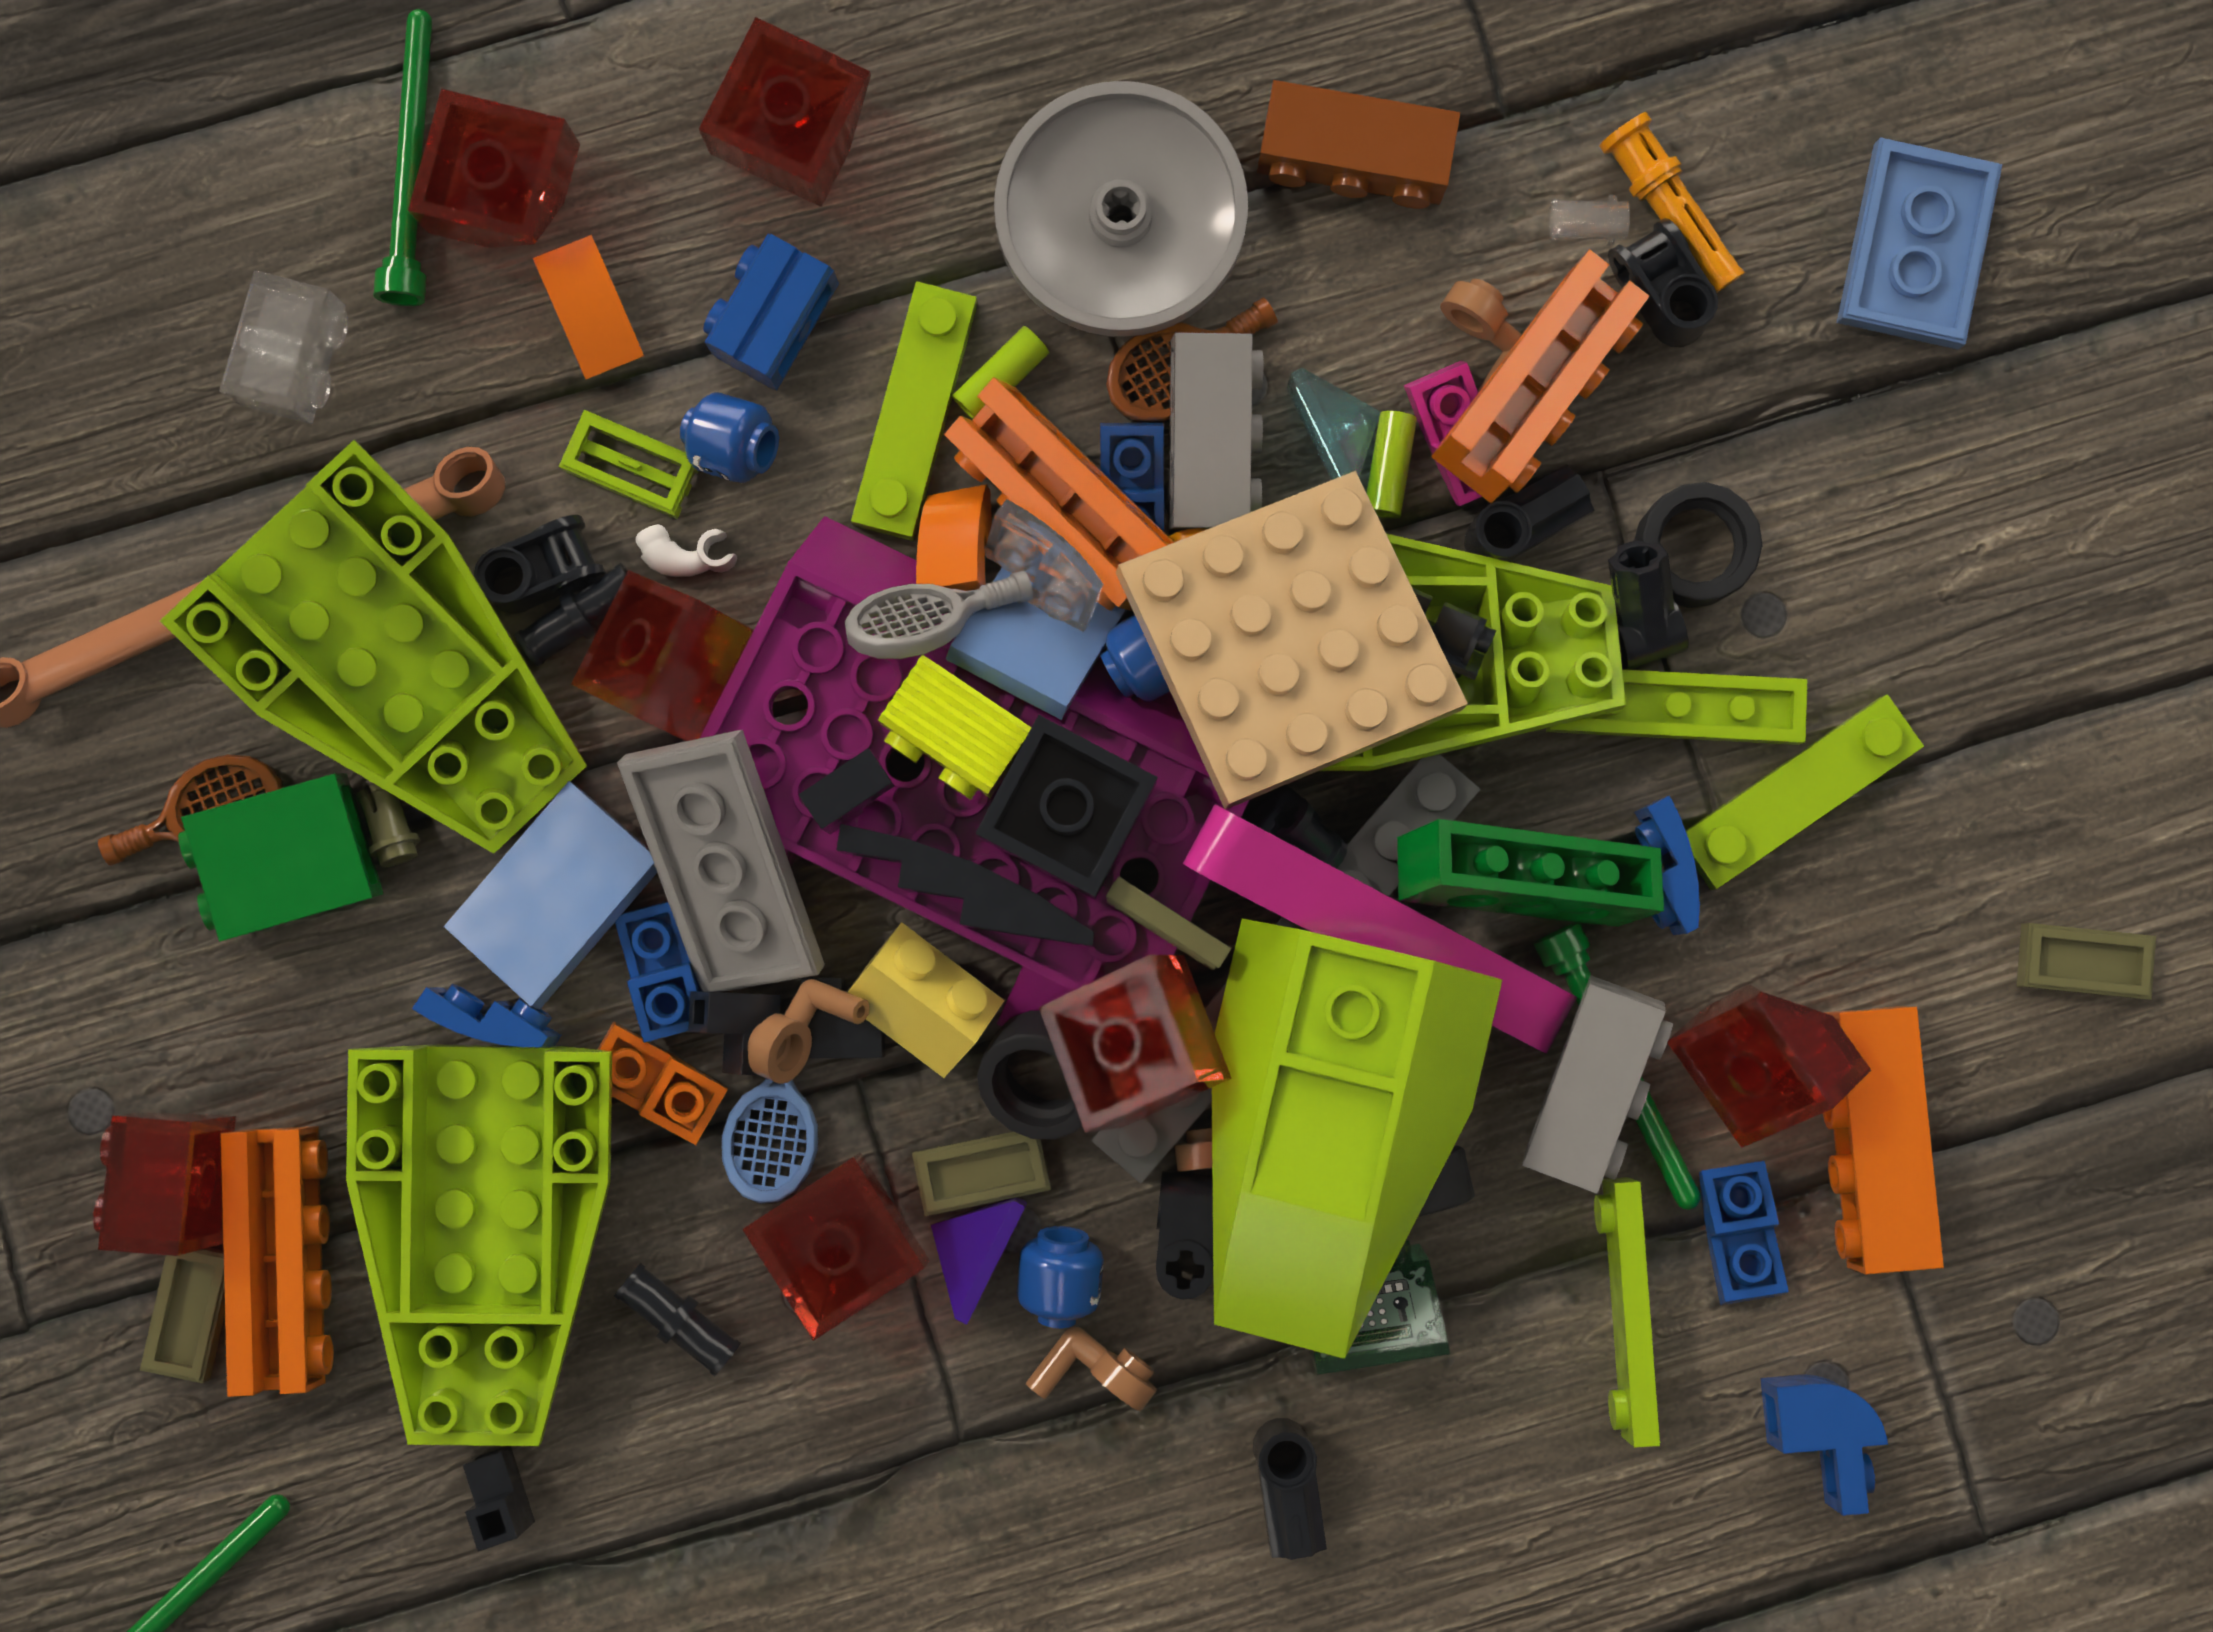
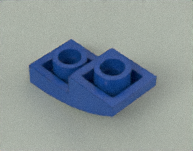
[1100,423,1164,532]
[1634,795,1700,935]
[615,901,701,1043]
[412,984,562,1047]
[1699,1161,1789,1305]

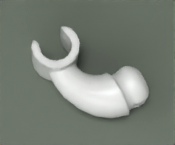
[636,524,737,577]

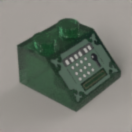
[1308,1239,1450,1375]

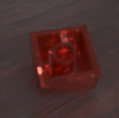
[699,17,871,207]
[408,89,580,248]
[571,570,754,741]
[1039,955,1232,1133]
[1667,984,1871,1148]
[93,1113,236,1256]
[742,1152,930,1341]

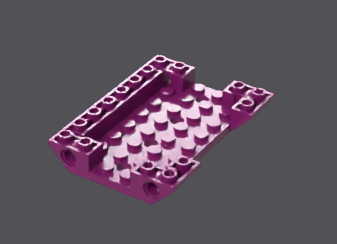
[700,516,1249,1081]

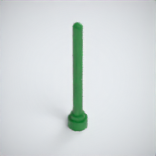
[373,9,432,306]
[1533,922,1701,1210]
[126,1494,290,1632]

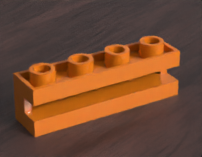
[1431,249,1649,503]
[944,377,1174,611]
[1815,1006,1944,1274]
[221,1126,334,1397]

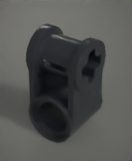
[1608,218,1718,347]
[474,515,606,614]
[1245,785,1348,869]
[1156,1171,1213,1300]

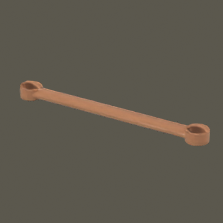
[0,447,505,728]

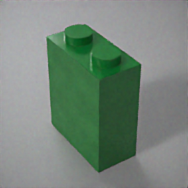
[178,773,383,942]

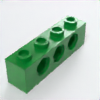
[1397,819,1664,927]

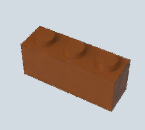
[1257,80,1461,209]

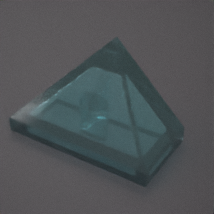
[1287,368,1380,480]

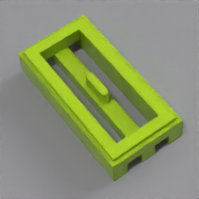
[559,410,699,519]

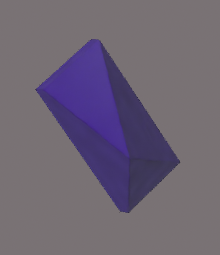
[931,1197,1027,1325]

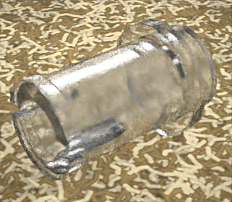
[1549,195,1630,246]

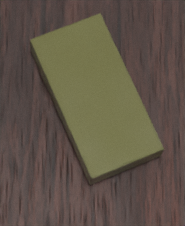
[1106,876,1232,970]
[2016,923,2156,1000]
[912,1131,1051,1216]
[140,1241,225,1383]

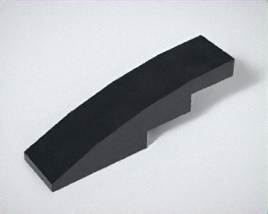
[836,824,1095,947]

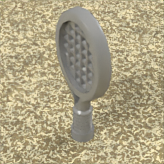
[845,571,1033,659]

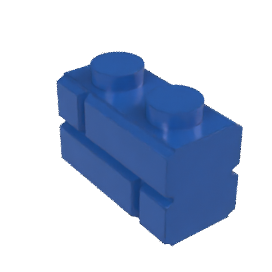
[703,234,839,391]

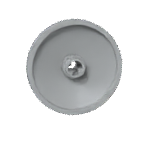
[994,81,1248,337]

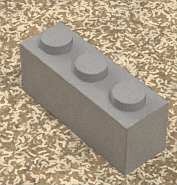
[1169,333,1264,530]
[1522,975,1673,1194]

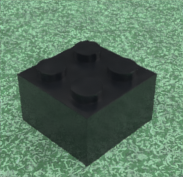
[975,715,1158,899]

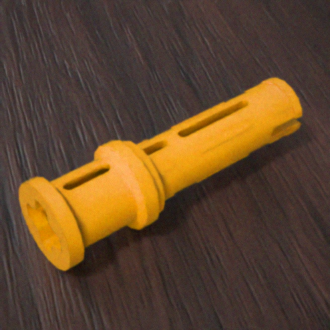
[1599,112,1745,293]

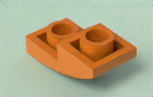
[533,235,644,379]
[916,484,992,591]
[597,1022,728,1145]

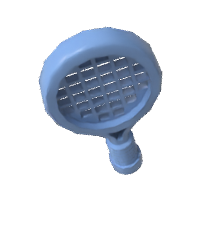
[722,1078,818,1204]

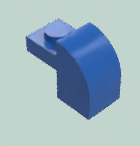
[1760,1374,1888,1516]

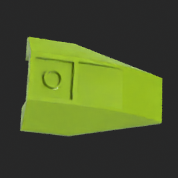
[160,440,587,854]
[1319,533,1626,771]
[1211,918,1502,1359]
[346,1045,612,1446]

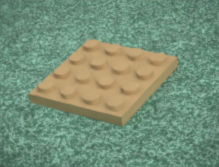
[1116,471,1468,810]

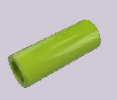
[952,326,1050,419]
[1367,411,1417,519]

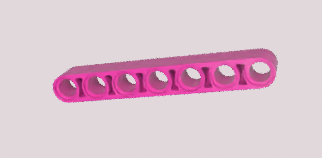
[1183,804,1577,1054]

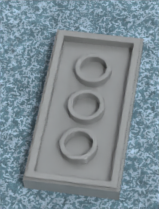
[617,730,825,992]

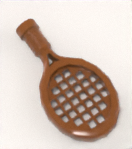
[1106,297,1278,423]
[98,754,284,866]

